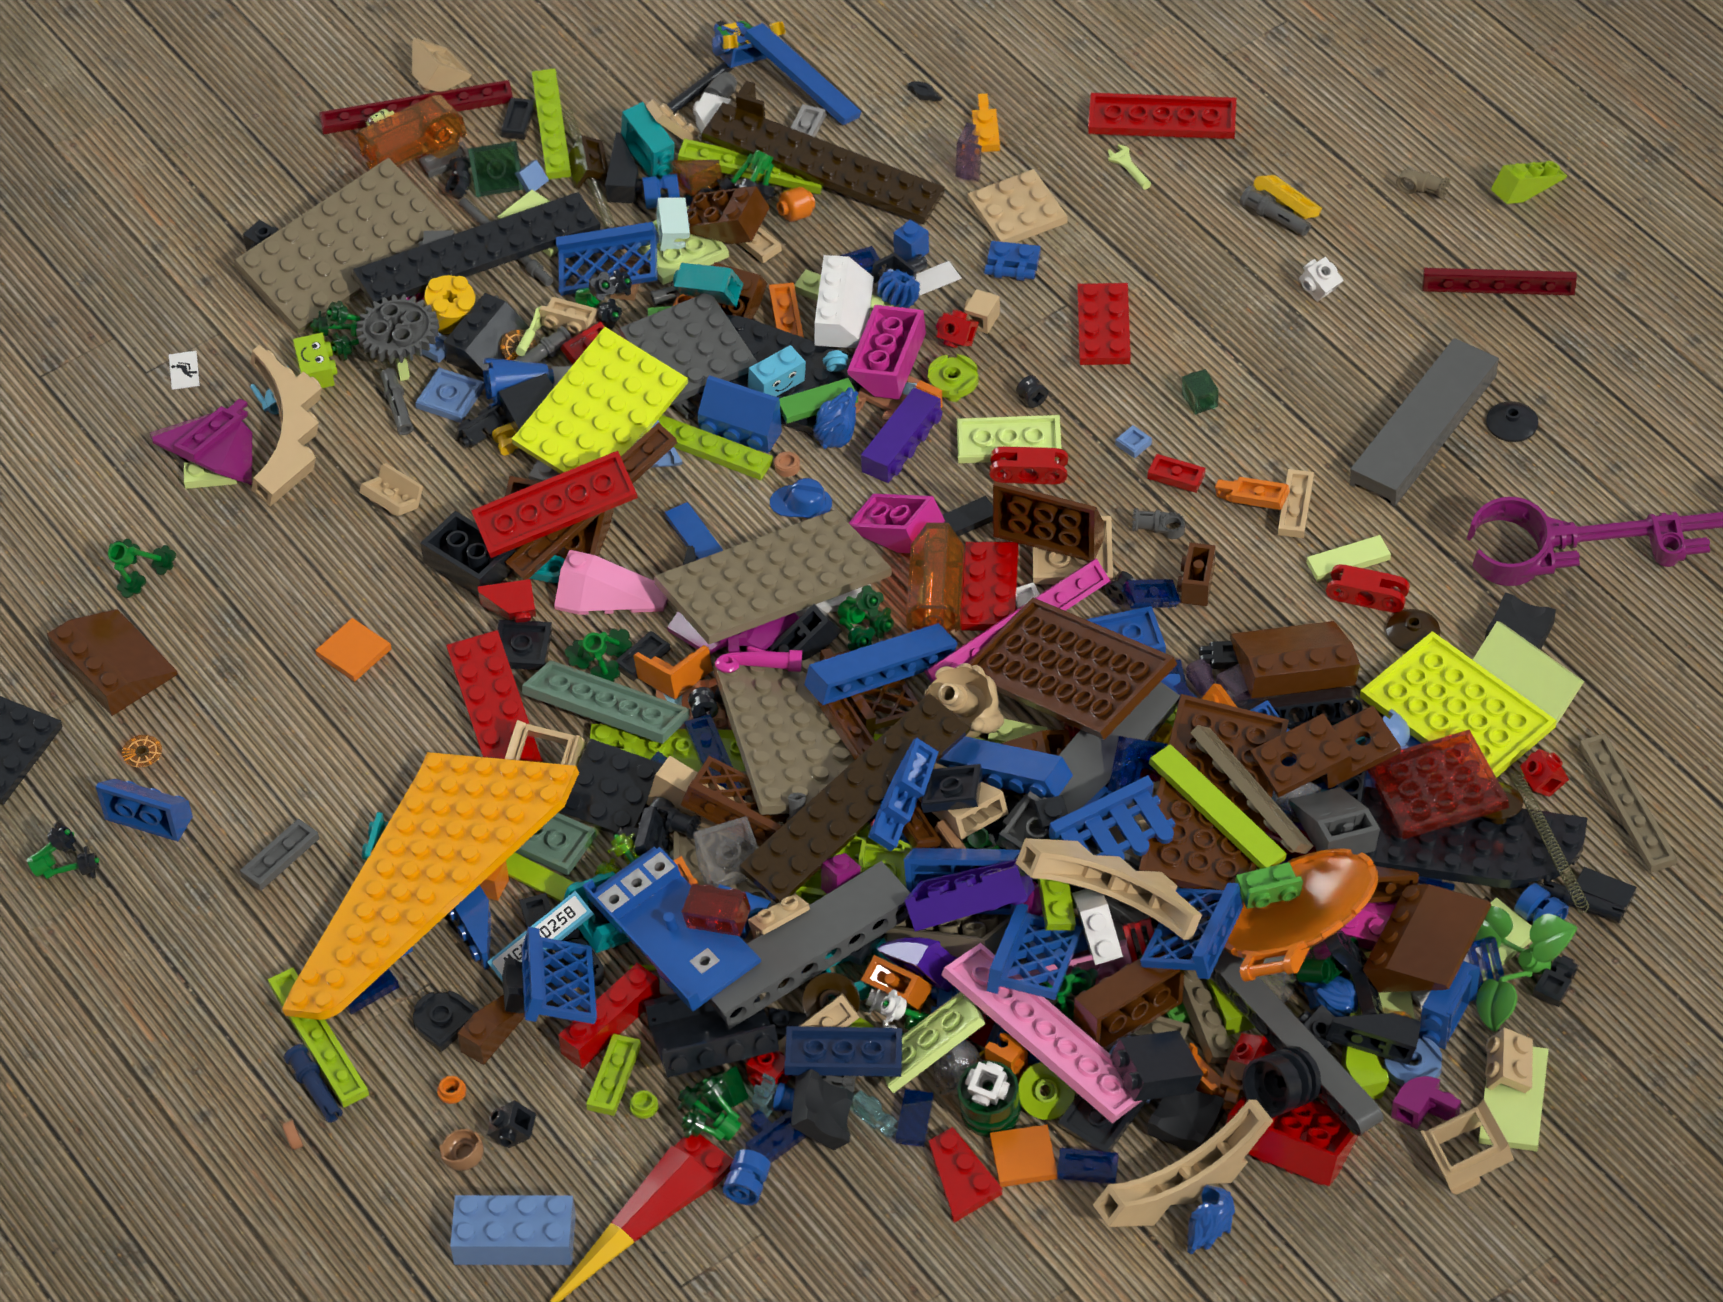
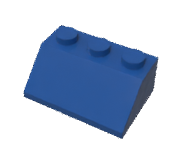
[698,375,782,454]
[96,779,193,842]

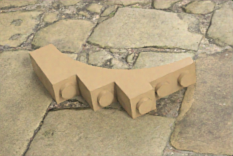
[250,344,322,506]
[1016,838,1202,940]
[1093,1100,1273,1227]

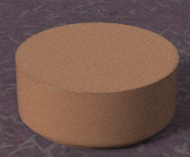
[774,451,800,477]
[282,1120,304,1150]

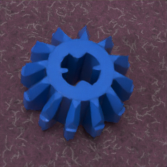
[877,269,920,308]

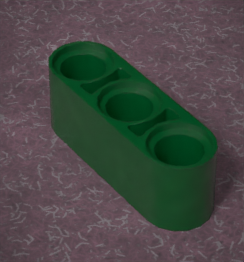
[1296,936,1359,984]

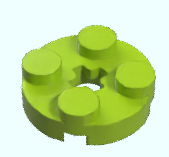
[927,354,979,402]

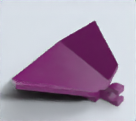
[150,398,252,485]
[667,611,799,655]

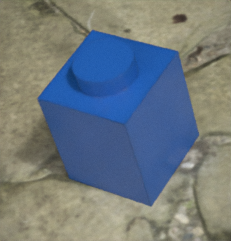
[893,219,929,261]

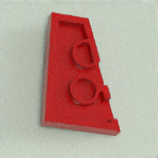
[929,1127,1002,1223]

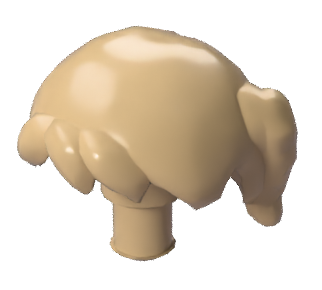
[924,663,1004,738]

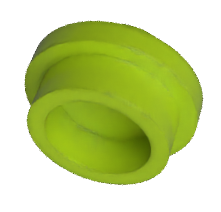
[629,1090,659,1119]

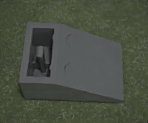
[1289,787,1380,855]

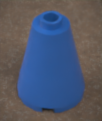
[483,358,554,408]

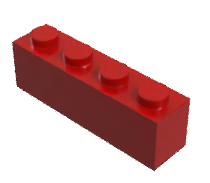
[558,962,660,1069]

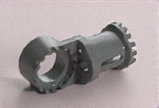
[1132,508,1185,539]

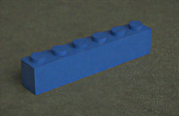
[804,623,957,705]
[936,736,1073,798]

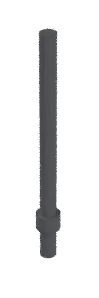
[459,198,553,286]

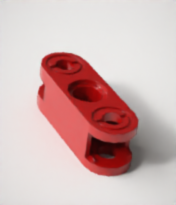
[989,446,1068,485]
[1326,564,1410,613]

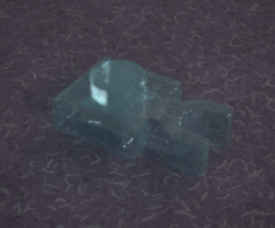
[752,1073,778,1122]
[853,1090,897,1138]

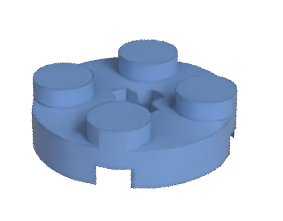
[1384,1036,1442,1088]

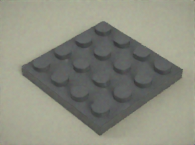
[620,293,758,405]

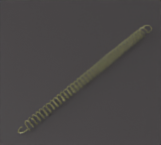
[563,110,616,229]
[1511,772,1589,913]

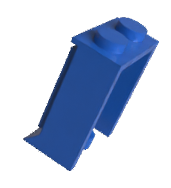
[1419,961,1480,1050]

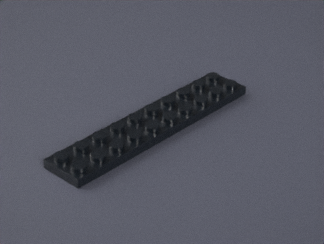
[353,192,600,308]

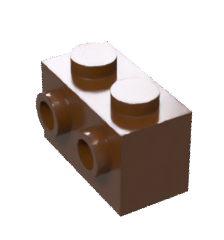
[1177,542,1216,606]

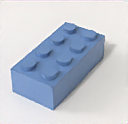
[450,1195,576,1265]

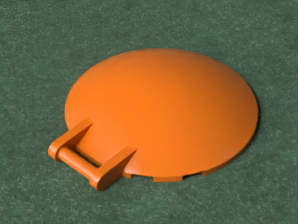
[1224,849,1378,982]

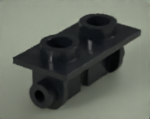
[454,404,508,448]

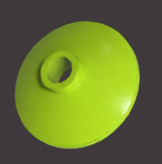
[1018,1062,1075,1120]

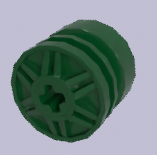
[957,1060,1021,1138]

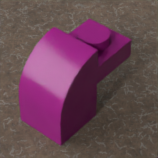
[1391,1076,1461,1129]

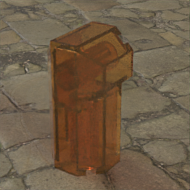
[356,95,467,169]
[906,522,965,634]

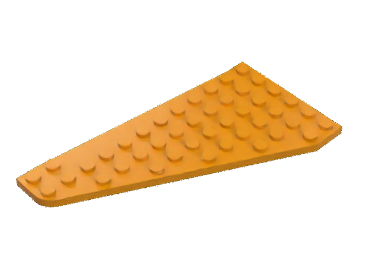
[282,752,579,1020]

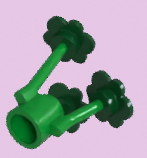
[108,538,176,598]

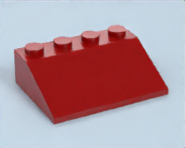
[1226,1096,1358,1187]

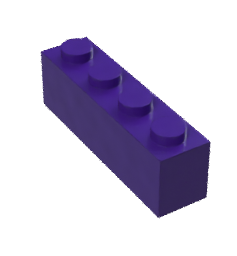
[861,387,943,483]

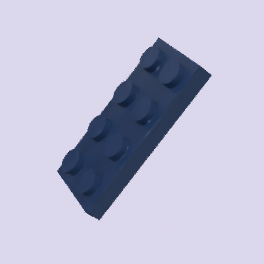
[785,1026,902,1077]

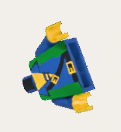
[712,20,786,68]

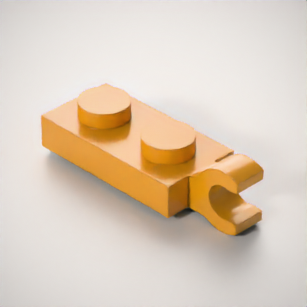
[972,93,1000,153]

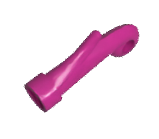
[715,646,802,673]

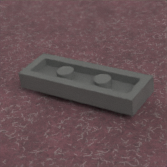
[240,818,319,891]

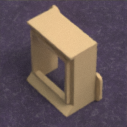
[505,720,586,766]
[1421,1099,1514,1195]

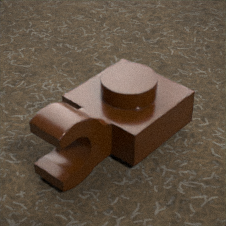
[1220,1060,1247,1111]

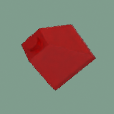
[478,579,536,622]

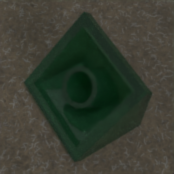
[468,141,524,197]

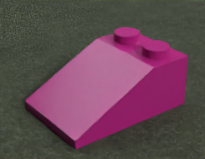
[849,493,945,554]

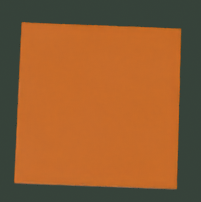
[315,618,392,682]
[990,1125,1058,1187]

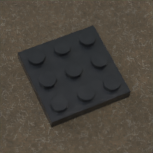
[558,739,663,841]

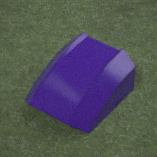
[878,937,959,992]

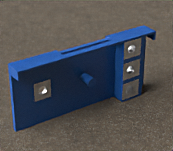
[583,847,762,1012]

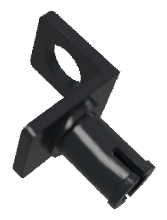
[871,252,928,283]

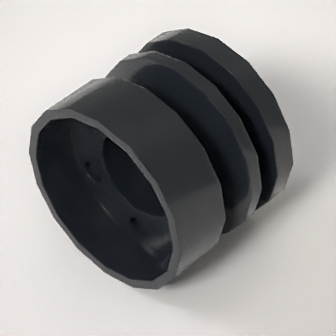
[1242,1045,1321,1118]

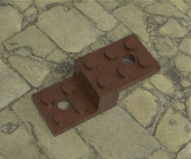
[1250,706,1401,798]

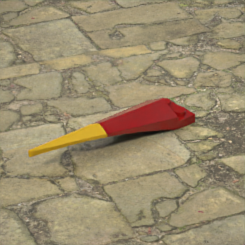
[550,1134,733,1302]

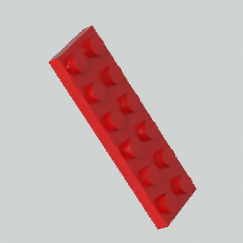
[1088,93,1237,139]
[471,451,638,558]
[446,630,543,763]

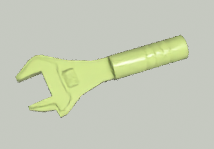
[1108,144,1151,190]
[516,306,542,356]

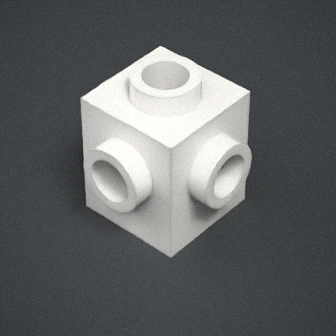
[1299,257,1344,302]
[965,1062,1010,1106]

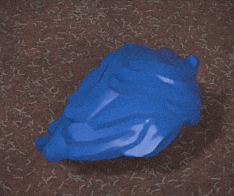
[812,387,859,449]
[1299,976,1358,1017]
[1187,1185,1235,1254]

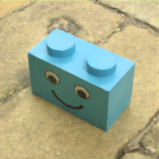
[748,345,806,397]

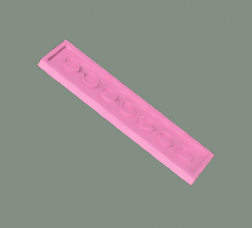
[941,943,1143,1123]

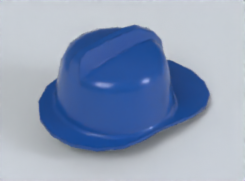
[770,478,832,518]

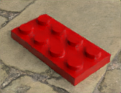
[1078,283,1131,365]
[961,542,1019,631]

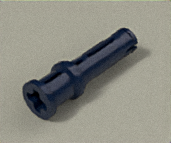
[283,1044,343,1123]

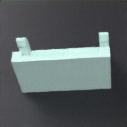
[656,198,690,251]

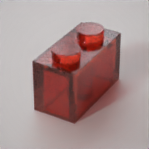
[681,884,751,936]

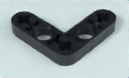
[1325,929,1384,1015]

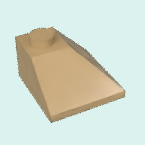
[412,38,472,92]

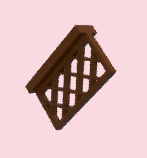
[820,643,919,737]
[681,756,790,846]

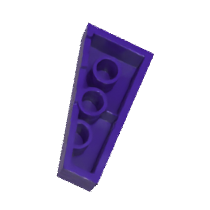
[904,859,1035,931]

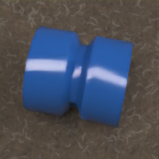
[642,174,680,209]
[1514,883,1569,923]
[723,1150,771,1205]

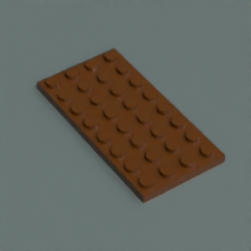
[968,597,1177,740]
[1139,694,1289,900]

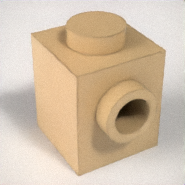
[964,289,1000,334]

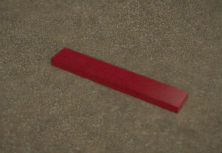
[1422,268,1577,296]

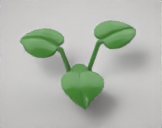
[1474,906,1578,1032]

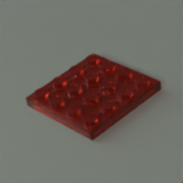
[1367,729,1509,839]

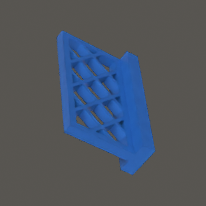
[556,222,659,296]
[1140,883,1244,979]
[987,904,1083,1000]
[521,927,597,1024]

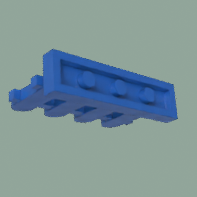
[1049,775,1175,860]

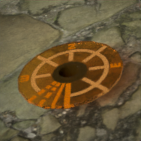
[501,329,537,360]
[122,735,162,767]

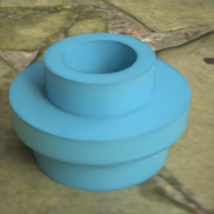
[823,350,849,372]

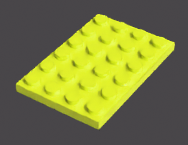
[512,327,688,474]
[1360,631,1557,784]

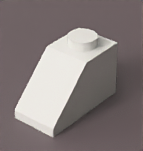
[693,92,732,146]

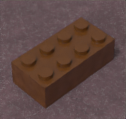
[1073,951,1185,1050]

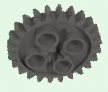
[356,295,439,363]

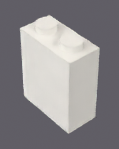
[1072,889,1123,965]

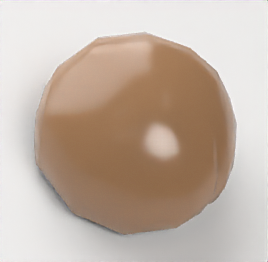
[439,1129,484,1171]

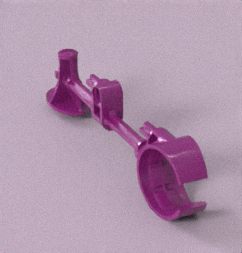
[1466,497,1723,586]

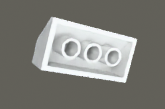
[814,255,874,348]

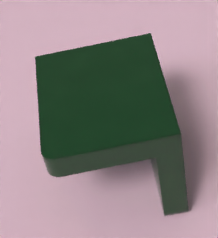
[700,1066,749,1113]

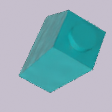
[673,263,744,307]

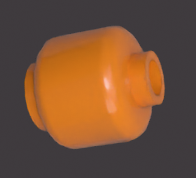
[777,187,815,222]

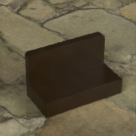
[736,81,766,118]
[568,135,608,189]

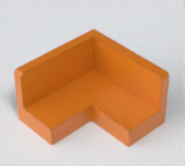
[633,645,713,699]

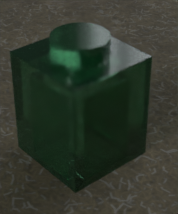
[1182,369,1219,415]

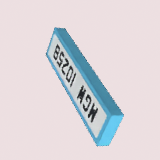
[487,891,594,982]

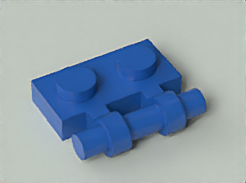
[985,241,1041,281]

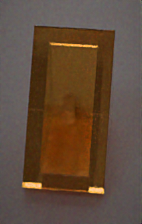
[671,160,723,197]

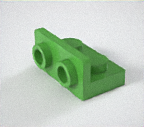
[1235,862,1303,909]

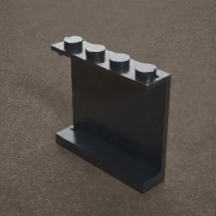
[644,993,780,1078]

